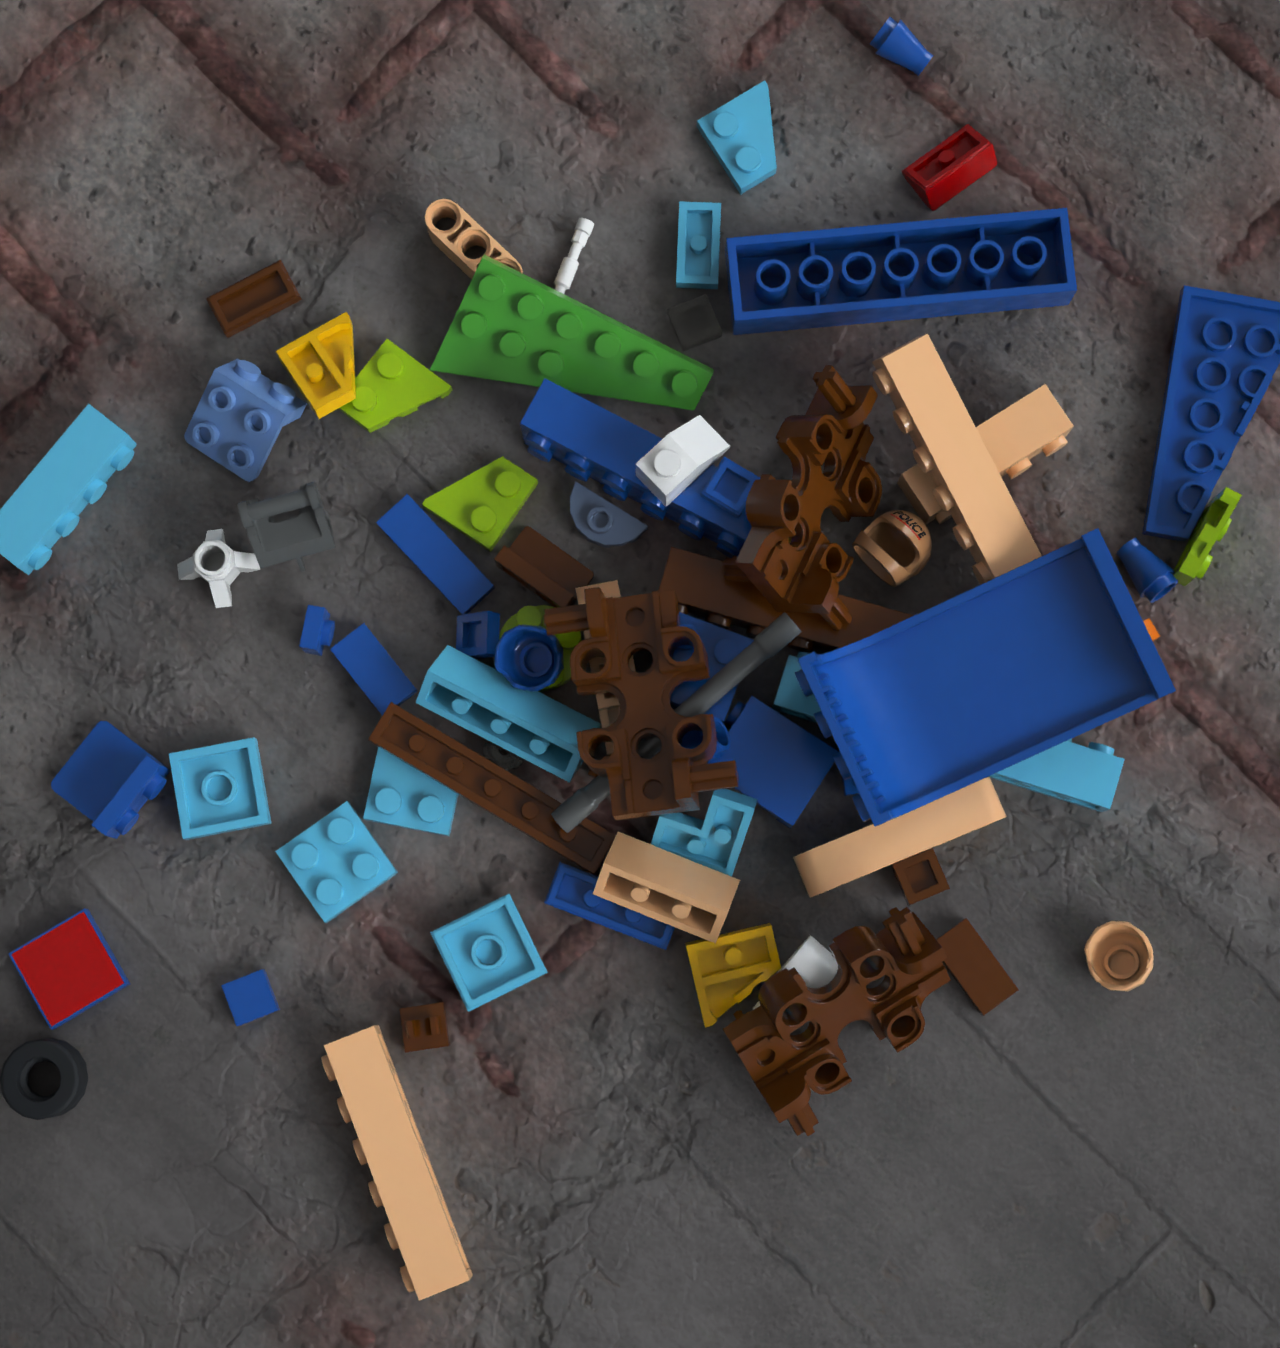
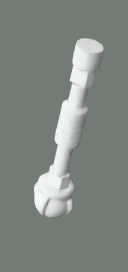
[554,218,594,294]

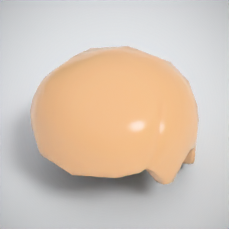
[1084,921,1154,992]

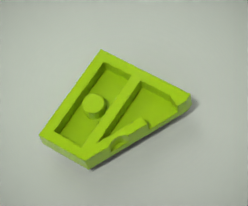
[1173,487,1242,586]

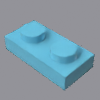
[676,201,721,289]

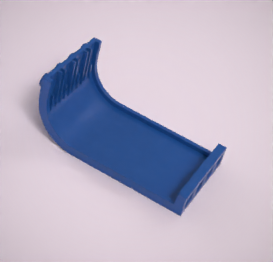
[795,528,1176,827]

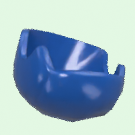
[494,625,564,691]

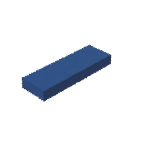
[376,494,495,615]
[544,862,675,950]

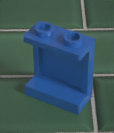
[707,696,839,829]

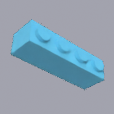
[0,403,137,575]
[415,645,601,783]

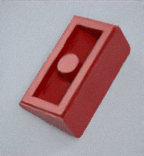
[902,124,997,211]

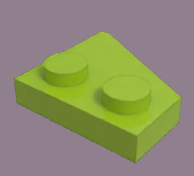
[338,339,453,433]
[422,456,538,552]

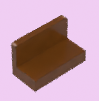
[494,526,594,608]

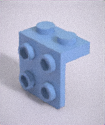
[184,359,307,482]

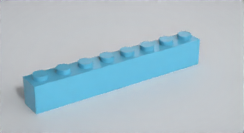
[772,652,1125,812]

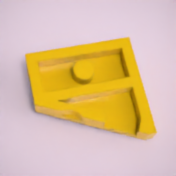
[276,312,356,419]

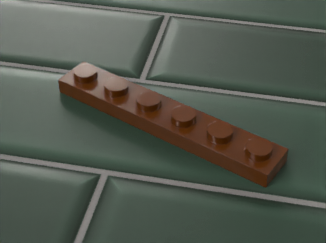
[368,702,616,874]

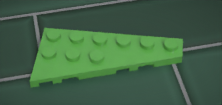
[430,254,714,410]

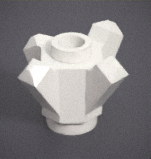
[177,529,260,608]

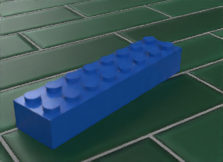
[725,208,1077,335]

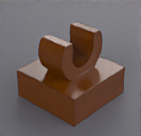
[399,1002,450,1053]

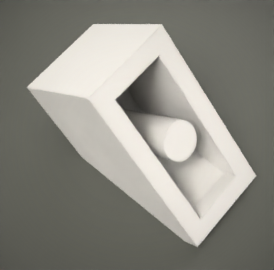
[636,415,730,507]

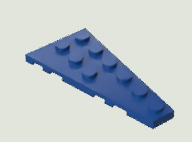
[1142,285,1280,542]

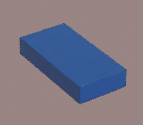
[330,623,418,716]

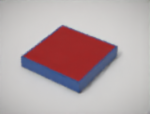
[8,908,130,1030]

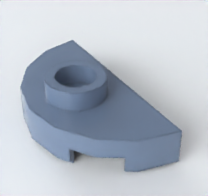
[570,482,648,548]

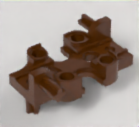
[723,365,882,631]
[544,587,739,820]
[723,907,951,1136]

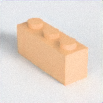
[593,831,740,944]

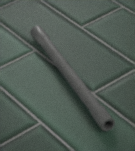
[551,612,802,833]

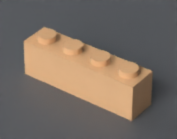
[897,384,1074,524]

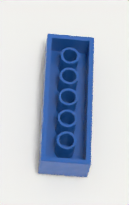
[520,378,752,558]

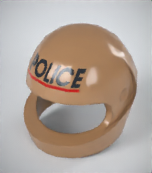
[852,510,932,587]

